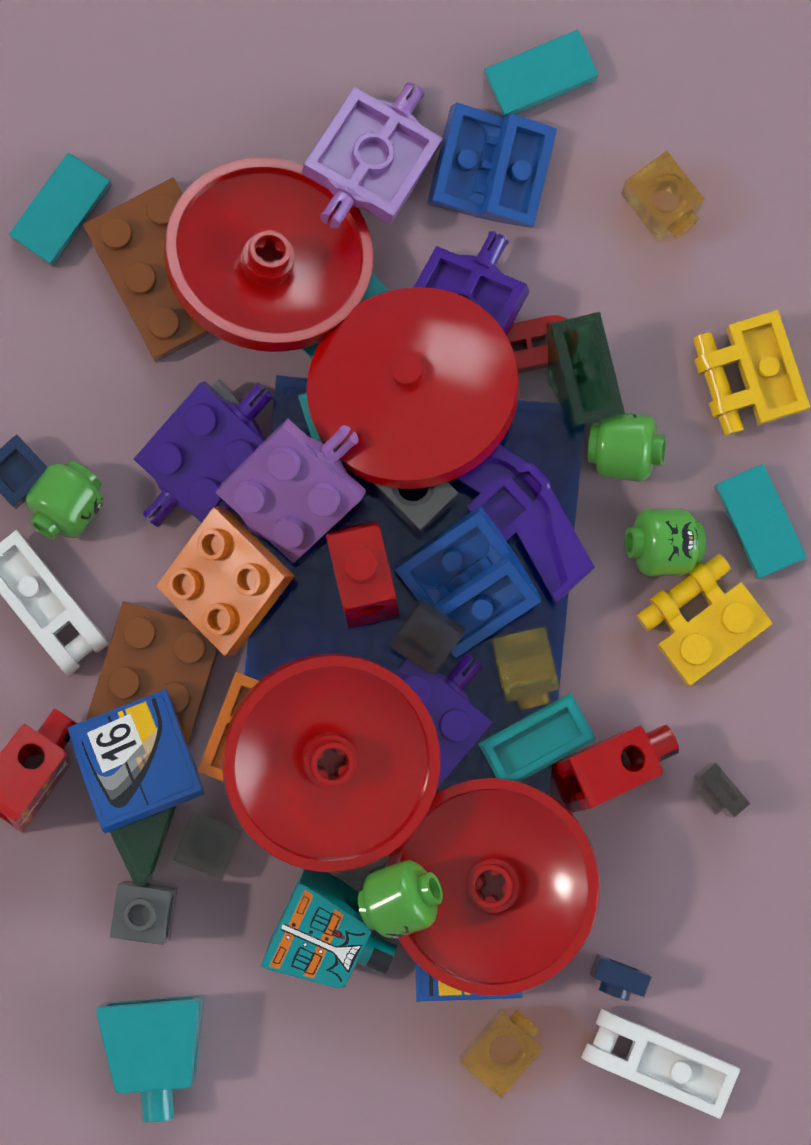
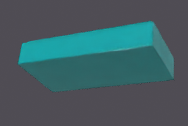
[484,29,598,117]
[8,152,112,267]
[714,463,807,580]
[478,693,596,782]

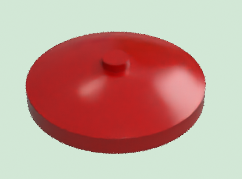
[164,158,373,352]
[307,287,519,489]
[222,653,441,872]
[387,778,601,996]

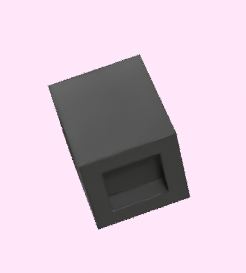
[375,482,458,537]
[110,881,177,945]

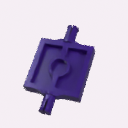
[414,231,530,335]
[133,381,274,527]
[394,652,493,789]

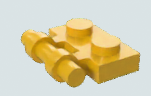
[692,310,810,436]
[636,553,773,687]

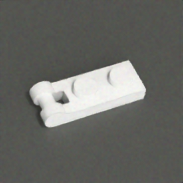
[0,530,109,677]
[581,1008,741,1119]

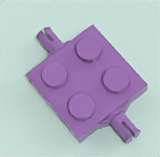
[302,82,443,229]
[215,418,366,563]

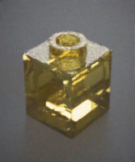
[621,150,705,242]
[491,627,560,710]
[459,1008,543,1099]

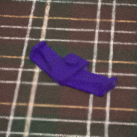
[456,444,595,604]

